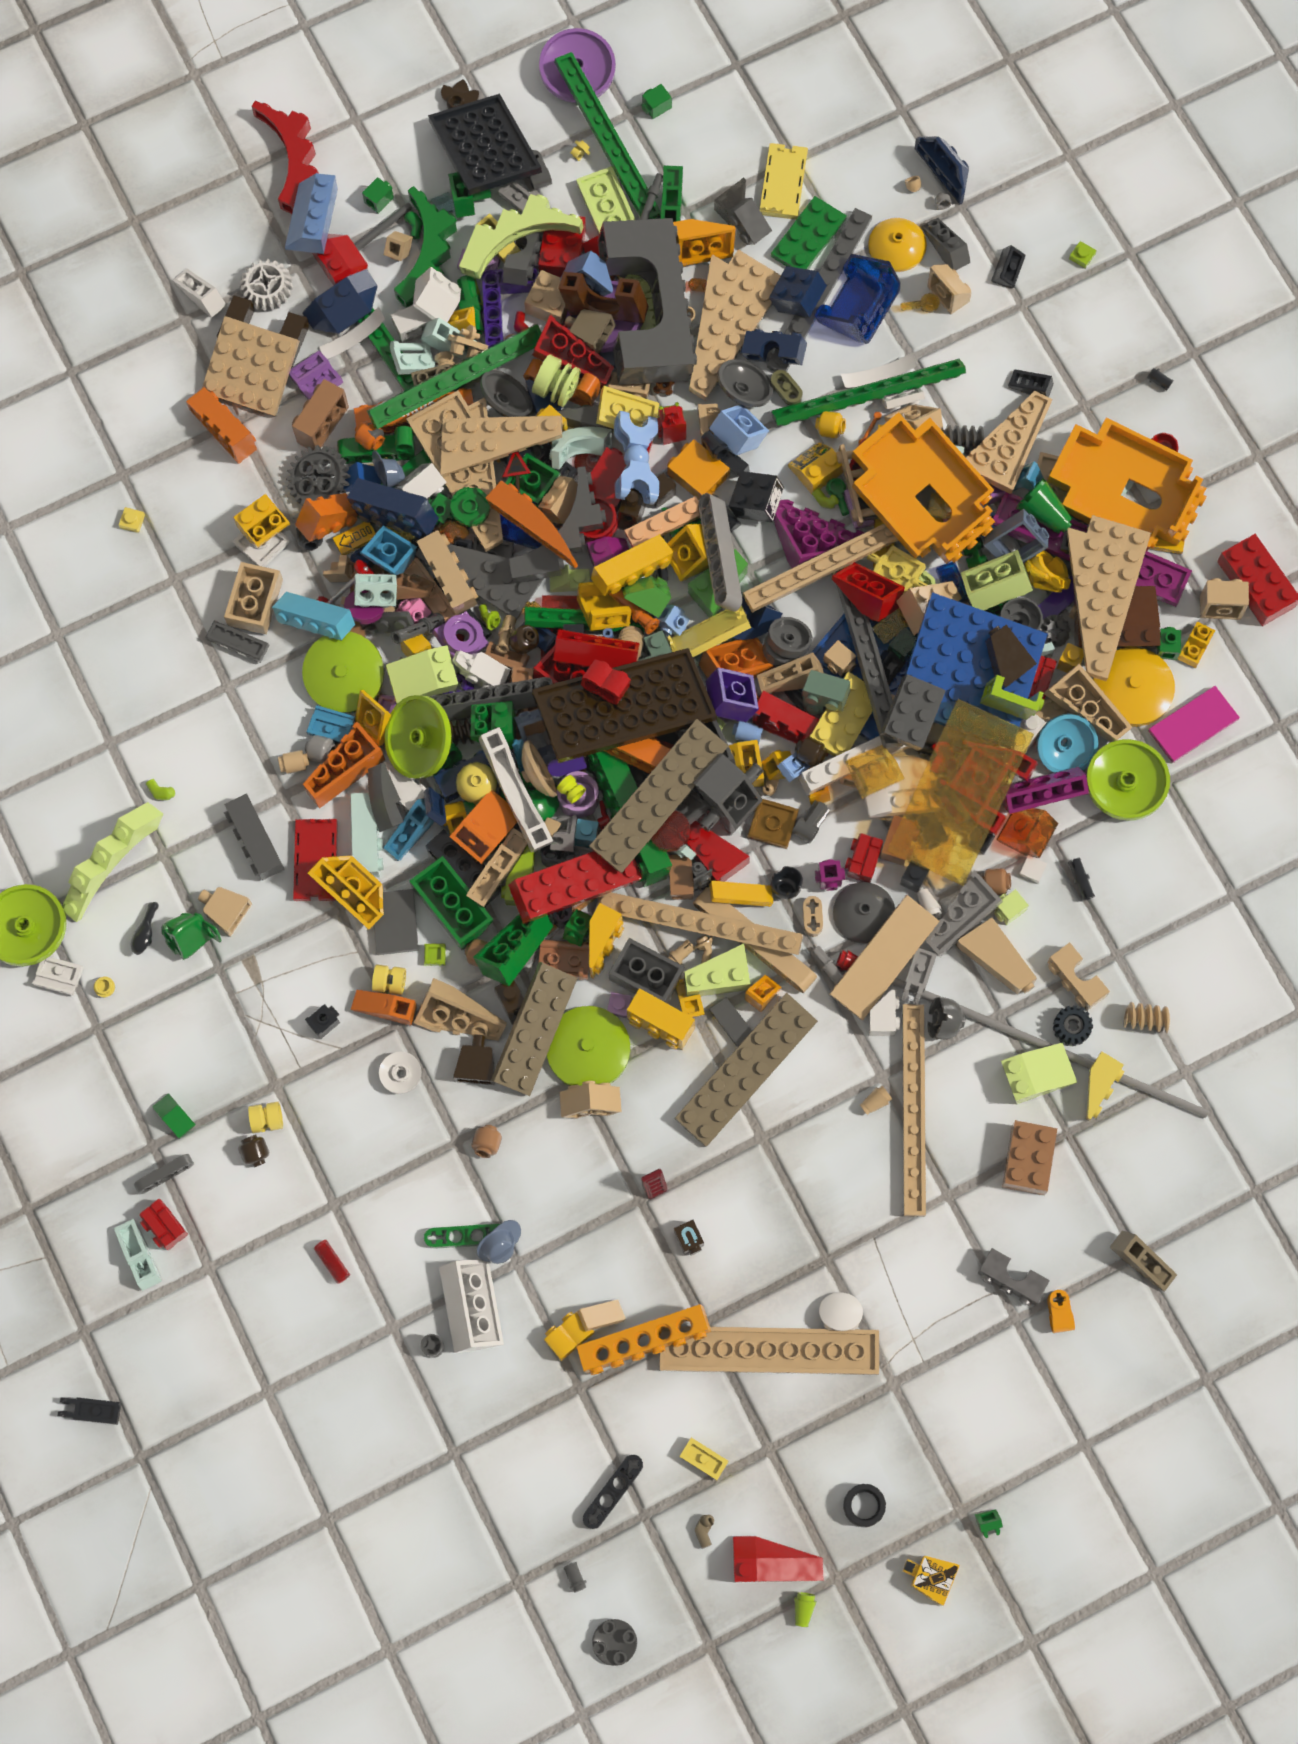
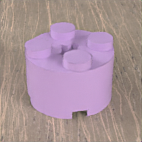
[557,771,599,818]

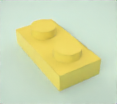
[679,1437,729,1480]

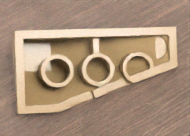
[414,978,507,1041]

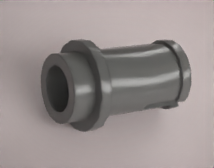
[563,1562,587,1593]

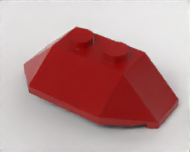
[312,234,368,286]

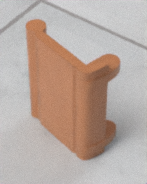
[539,940,589,980]

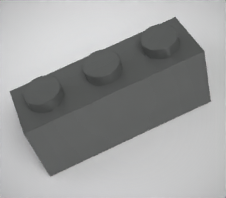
[609,938,685,1004]

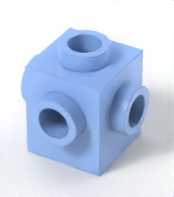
[654,604,690,636]

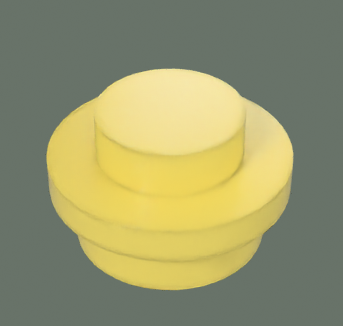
[94,976,115,998]

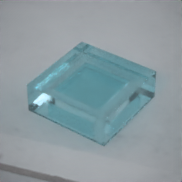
[431,192,455,213]

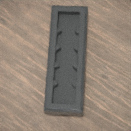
[205,620,269,663]

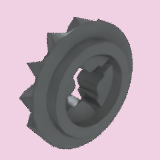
[1039,615,1071,647]

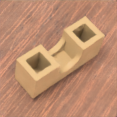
[1048,942,1110,1011]

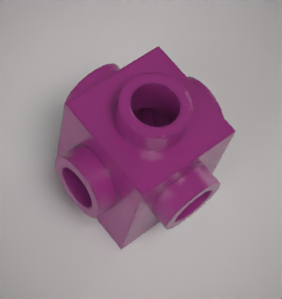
[815,859,845,891]

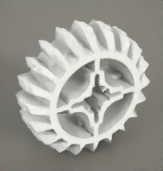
[240,258,293,311]

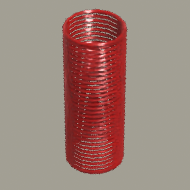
[313,1240,350,1284]

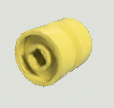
[372,964,406,995]
[248,1101,283,1134]

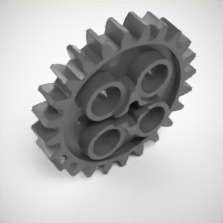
[286,445,350,506]

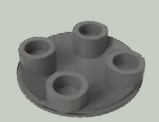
[592,1619,637,1666]

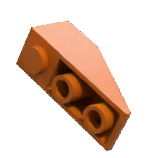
[351,990,417,1026]

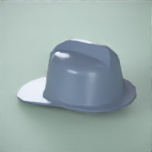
[372,450,405,487]
[477,1220,521,1264]

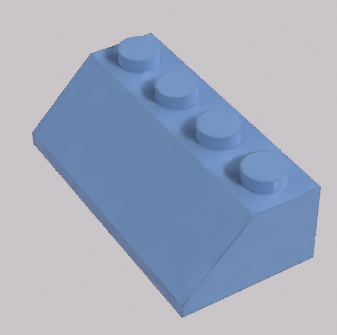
[285,173,338,254]

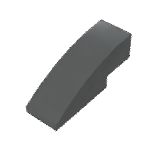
[368,762,404,832]

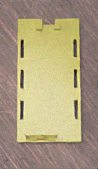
[760,143,808,220]
[667,605,751,657]

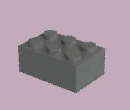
[880,674,946,751]

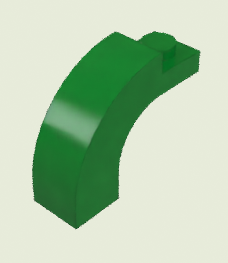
[661,165,683,222]

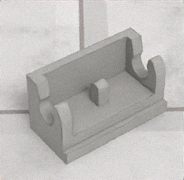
[550,815,577,852]

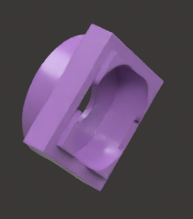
[432,611,489,665]

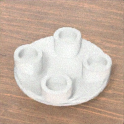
[819,1292,863,1331]

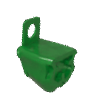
[161,913,222,960]

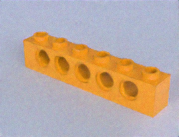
[576,1304,711,1375]

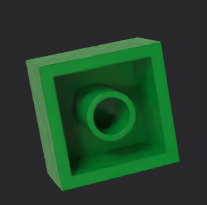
[505,453,560,508]

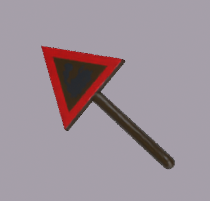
[502,451,532,493]

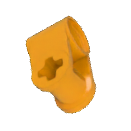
[1047,1290,1075,1333]

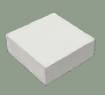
[1019,855,1047,883]

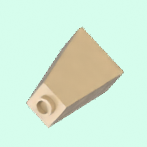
[956,918,1037,995]

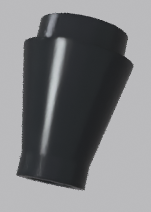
[701,431,729,460]

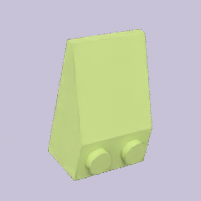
[386,645,458,704]
[1001,1043,1077,1104]

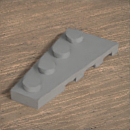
[925,870,1003,957]

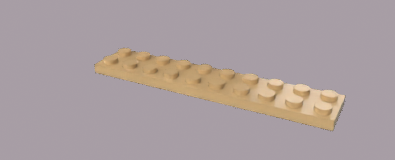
[660,1326,879,1375]

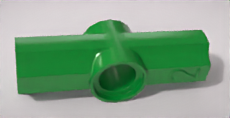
[457,275,485,335]

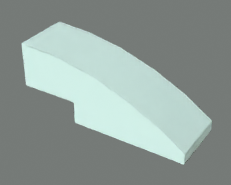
[114,1219,162,1291]

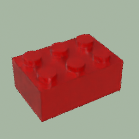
[538,216,586,278]

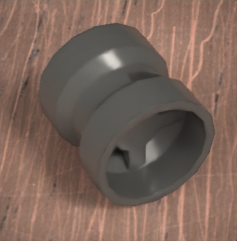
[421,1334,444,1358]

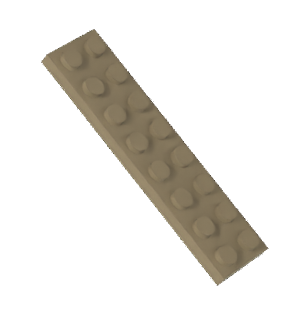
[589,719,728,874]
[674,993,818,1147]

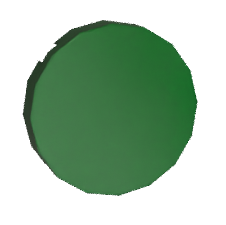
[450,487,490,527]

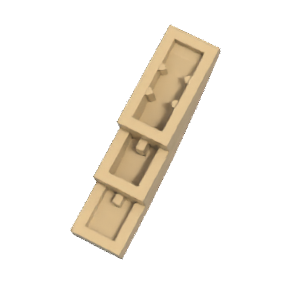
[466,828,528,907]

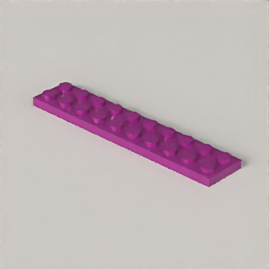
[993,492,1192,607]

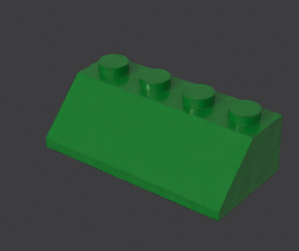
[409,856,493,950]

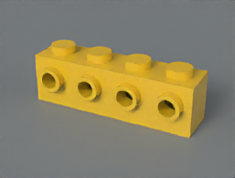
[591,534,673,596]

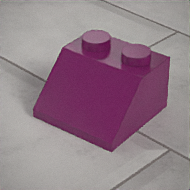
[587,537,629,568]

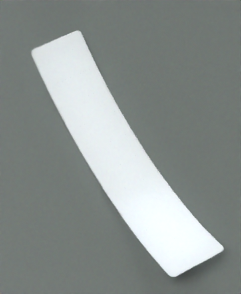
[319,307,385,359]
[841,352,917,388]

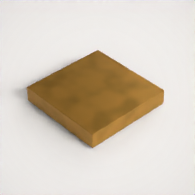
[748,799,799,849]

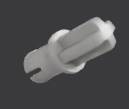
[810,946,843,985]

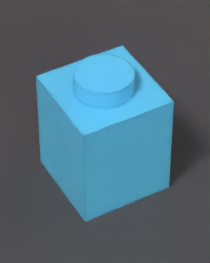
[574,819,598,848]

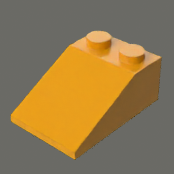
[673,219,736,266]

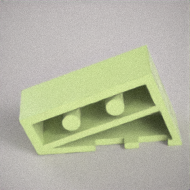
[684,944,750,997]

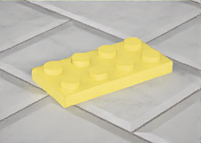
[810,672,872,757]

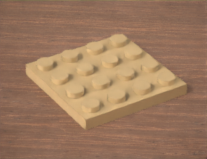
[202,316,300,417]

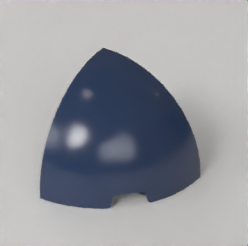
[732,592,783,640]

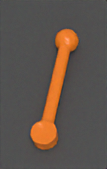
[858,412,882,444]

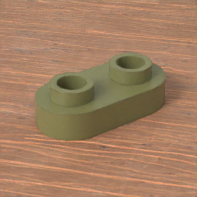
[771,370,803,405]

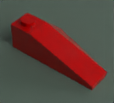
[733,1536,824,1583]

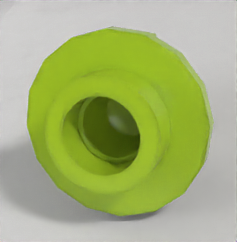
[478,604,500,630]

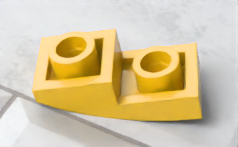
[1178,622,1215,668]

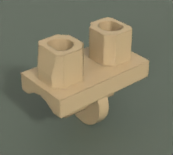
[447,325,488,358]

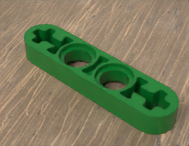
[424,1224,500,1249]

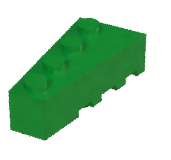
[473,914,554,986]

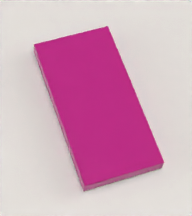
[1148,686,1240,763]

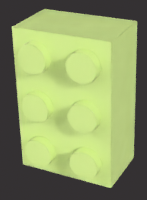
[961,550,1033,611]

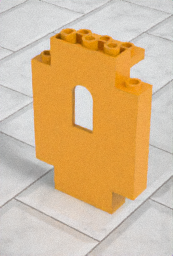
[851,412,995,565]
[1047,417,1207,551]

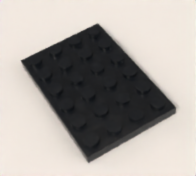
[428,93,542,195]

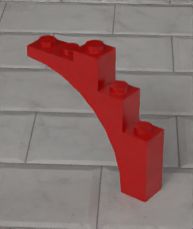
[251,100,318,214]

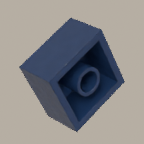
[769,266,827,317]

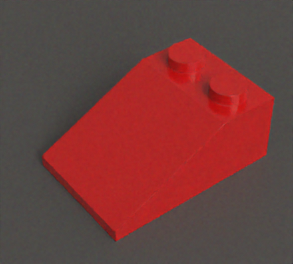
[832,562,905,622]

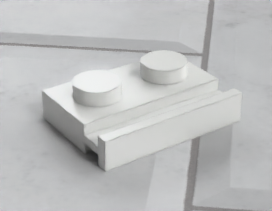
[32,957,84,996]

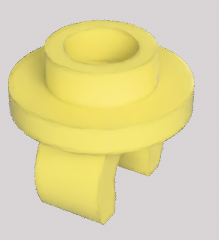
[570,140,590,161]

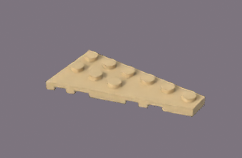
[966,391,1053,494]
[441,416,563,478]

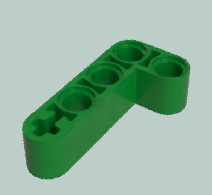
[337,426,415,464]

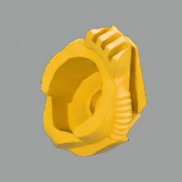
[1024,550,1071,592]

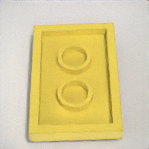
[596,386,659,429]

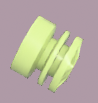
[532,354,581,407]

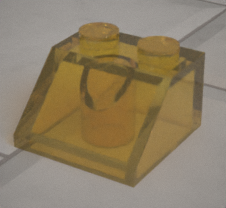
[845,745,905,799]

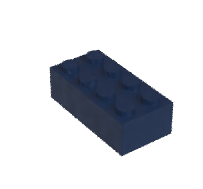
[347,478,439,538]

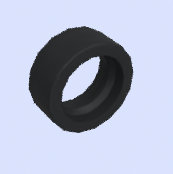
[843,1484,886,1527]

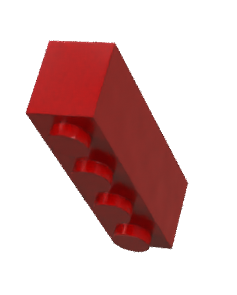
[553,629,640,668]

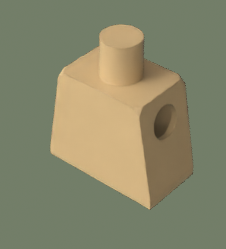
[198,887,252,937]

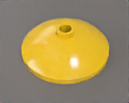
[868,218,927,272]

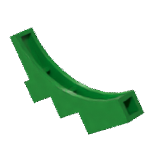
[394,186,457,308]

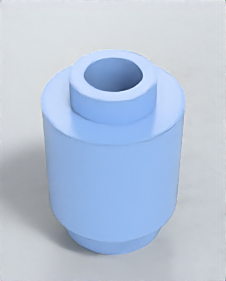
[732,721,763,744]

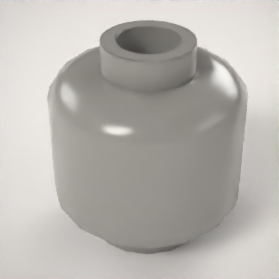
[305,735,337,764]

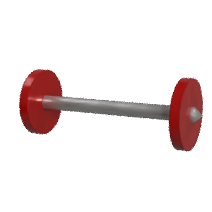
[316,560,374,605]

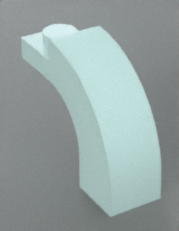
[550,427,612,469]

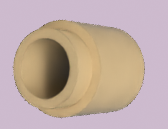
[278,750,309,774]

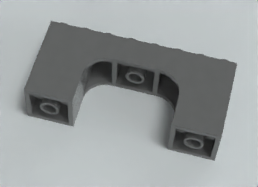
[597,218,697,385]

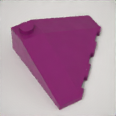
[773,499,864,569]

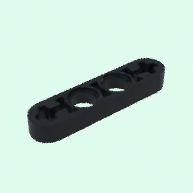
[583,1455,643,1529]

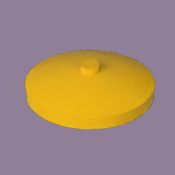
[1093,647,1175,727]

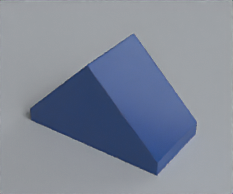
[343,462,381,492]

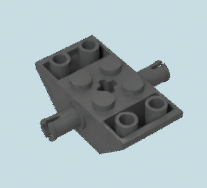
[693,753,764,835]

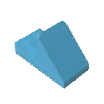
[1013,461,1043,491]

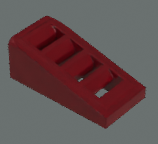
[641,1169,667,1199]

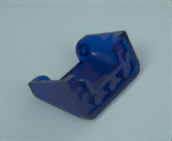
[814,254,900,344]

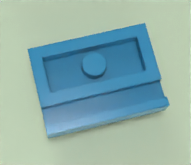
[307,705,355,744]

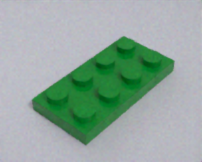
[771,196,847,269]

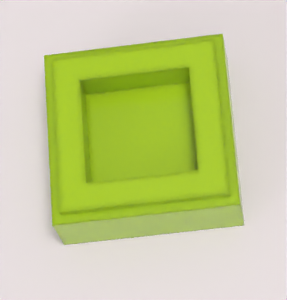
[424,943,446,966]

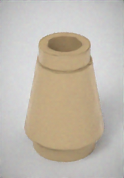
[860,1086,892,1115]

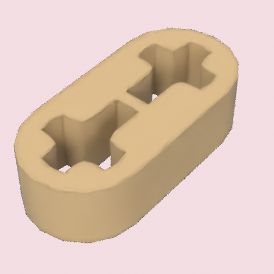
[803,896,823,937]

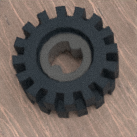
[1053,1005,1093,1046]

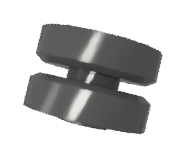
[762,617,813,667]

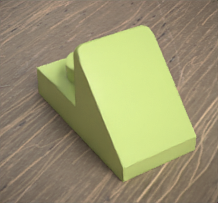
[549,564,590,592]

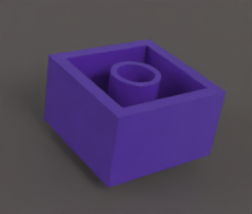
[705,667,759,723]

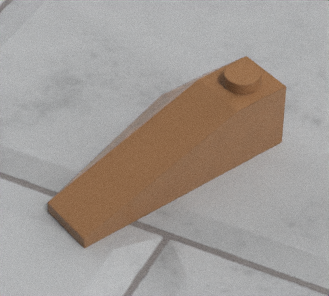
[350,564,435,600]

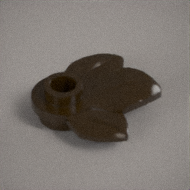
[441,79,479,109]

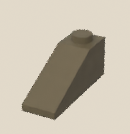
[1110,1230,1177,1292]

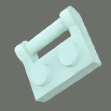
[390,341,436,374]

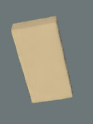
[578,1299,626,1332]

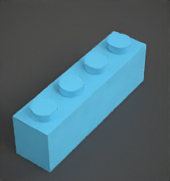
[272,592,355,641]

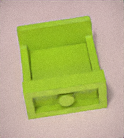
[980,675,1044,720]

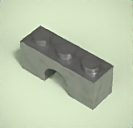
[978,1248,1050,1306]

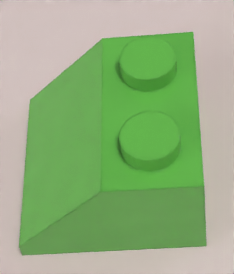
[622,576,672,618]

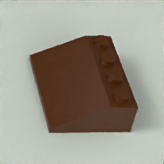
[1074,586,1161,649]

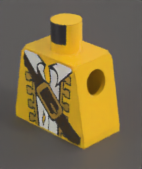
[903,1556,960,1606]

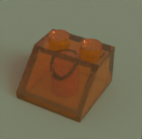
[996,808,1059,858]

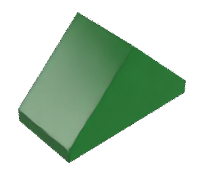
[153,1093,196,1139]

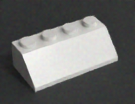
[439,1260,504,1353]

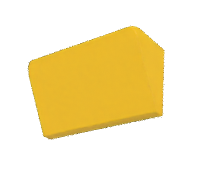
[447,307,475,331]

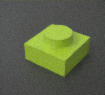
[1069,241,1097,269]

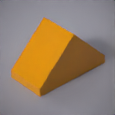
[745,974,782,1012]

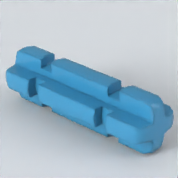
[512,739,524,773]

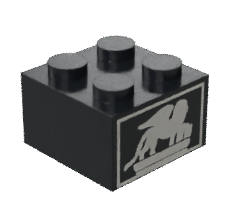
[728,471,784,522]

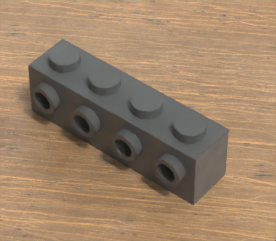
[224,793,285,881]

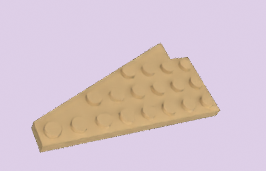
[689,250,781,401]
[406,390,503,552]
[1067,515,1151,681]

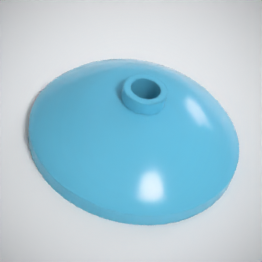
[1037,714,1098,773]

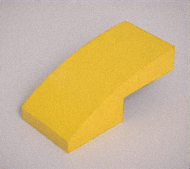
[676,978,705,1018]

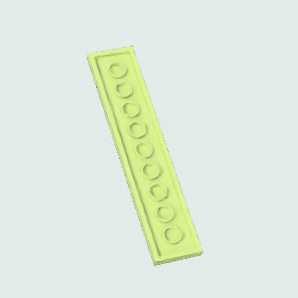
[576,166,656,330]

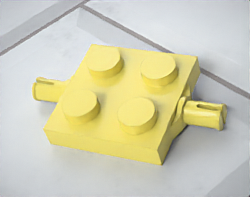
[867,545,928,594]

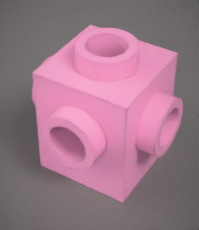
[395,598,432,624]

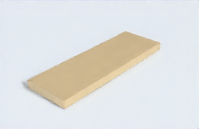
[829,895,940,1020]

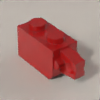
[657,406,686,445]

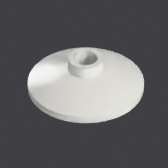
[379,1052,422,1094]

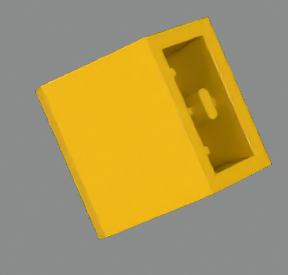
[233,493,290,547]

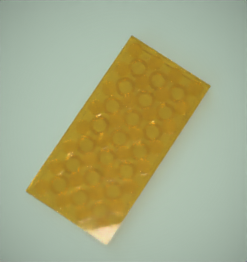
[887,699,1034,886]

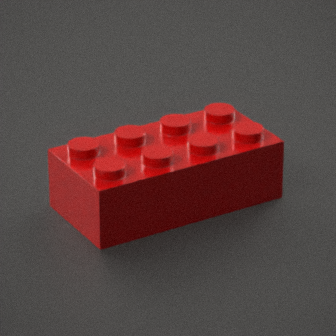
[1217,533,1298,627]

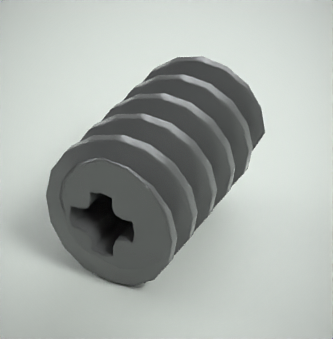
[943,424,984,451]

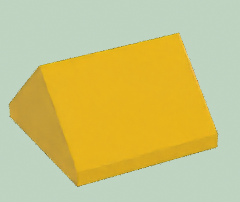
[354,690,391,746]

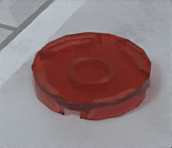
[651,810,691,852]

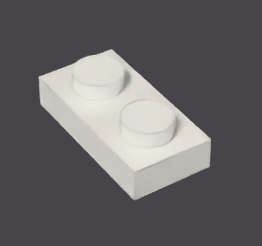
[881,388,925,411]

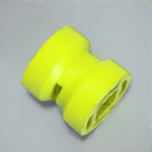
[557,775,586,804]

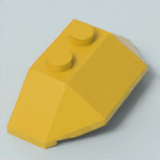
[308,855,384,929]

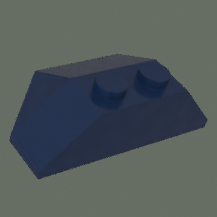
[914,136,969,205]
[302,269,378,334]

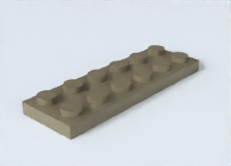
[491,962,578,1096]

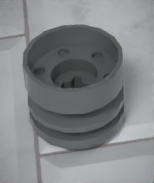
[999,597,1043,630]

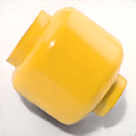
[815,411,846,438]

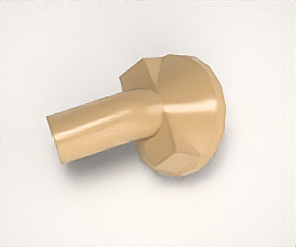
[694,935,713,964]

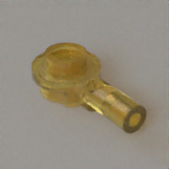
[900,293,940,313]

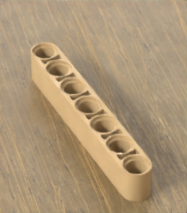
[693,887,817,993]

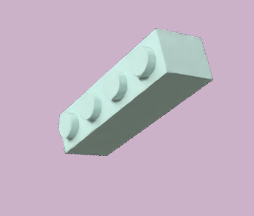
[351,792,384,877]

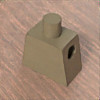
[565,309,616,354]

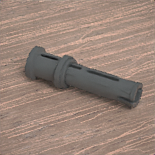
[391,613,445,644]

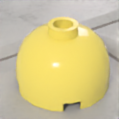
[456,762,497,804]

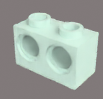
[354,574,397,608]

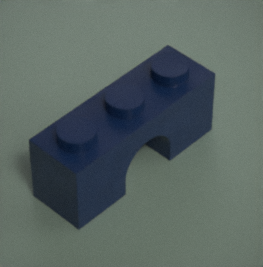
[741,329,807,365]

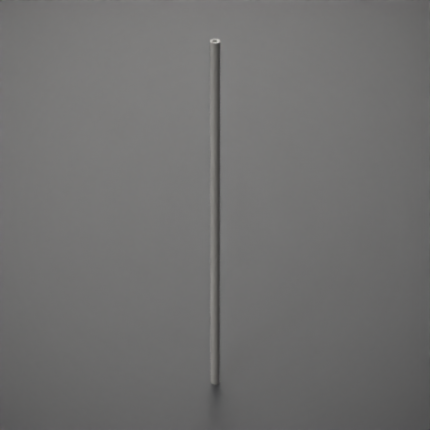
[891,978,1209,1118]

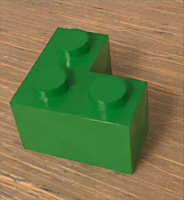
[448,172,491,218]

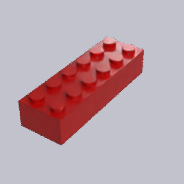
[508,851,642,924]

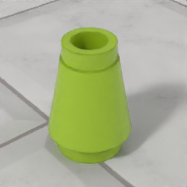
[794,1592,817,1627]

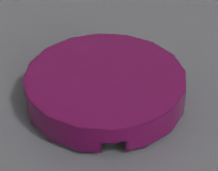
[344,590,385,624]

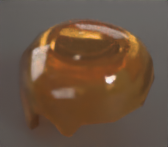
[438,519,470,544]

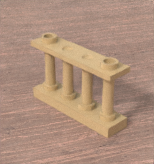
[836,444,876,527]

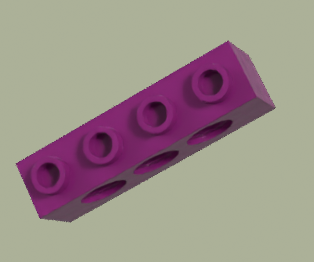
[999,767,1089,814]

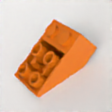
[449,790,517,864]

